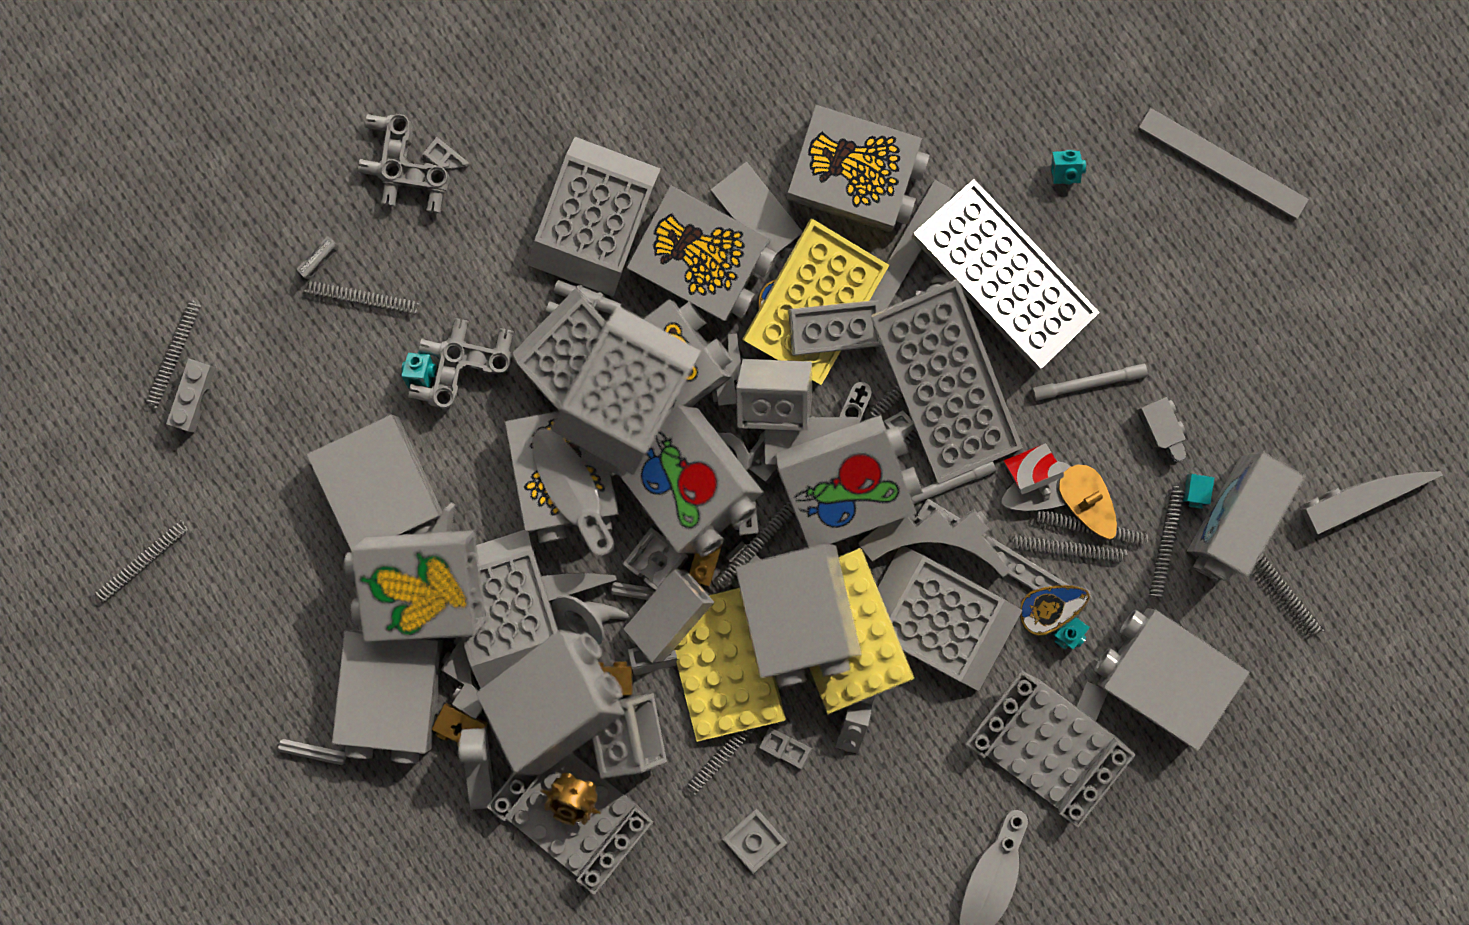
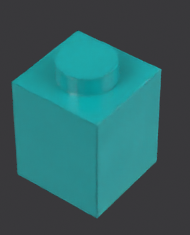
[1183,474,1215,509]

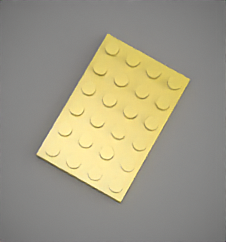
[742,219,889,385]
[809,548,914,714]
[674,588,786,742]

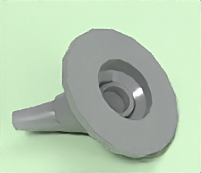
[551,595,629,646]

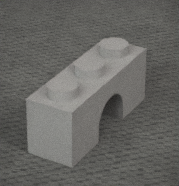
[166,358,216,432]

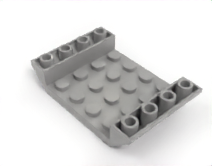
[528,137,661,297]
[513,287,607,411]
[550,306,701,476]
[461,530,558,689]
[877,546,1022,691]
[966,671,1135,827]
[486,752,653,895]

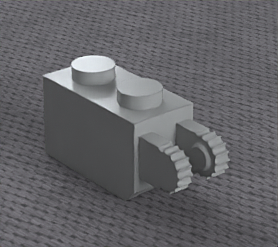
[1138,397,1186,462]

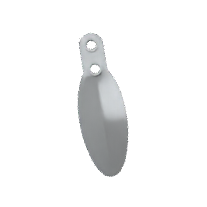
[533,429,614,556]
[959,810,1028,925]

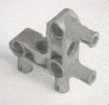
[358,114,450,214]
[408,318,514,409]

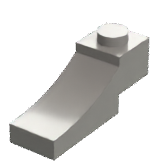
[712,334,741,407]

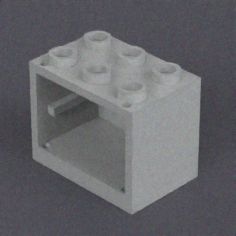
[737,359,812,430]
[593,693,667,778]

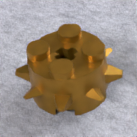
[541,773,601,826]

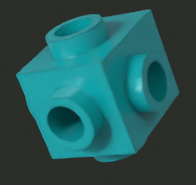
[1051,150,1086,184]
[401,352,437,388]
[1051,617,1090,650]

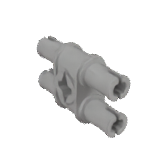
[545,280,622,315]

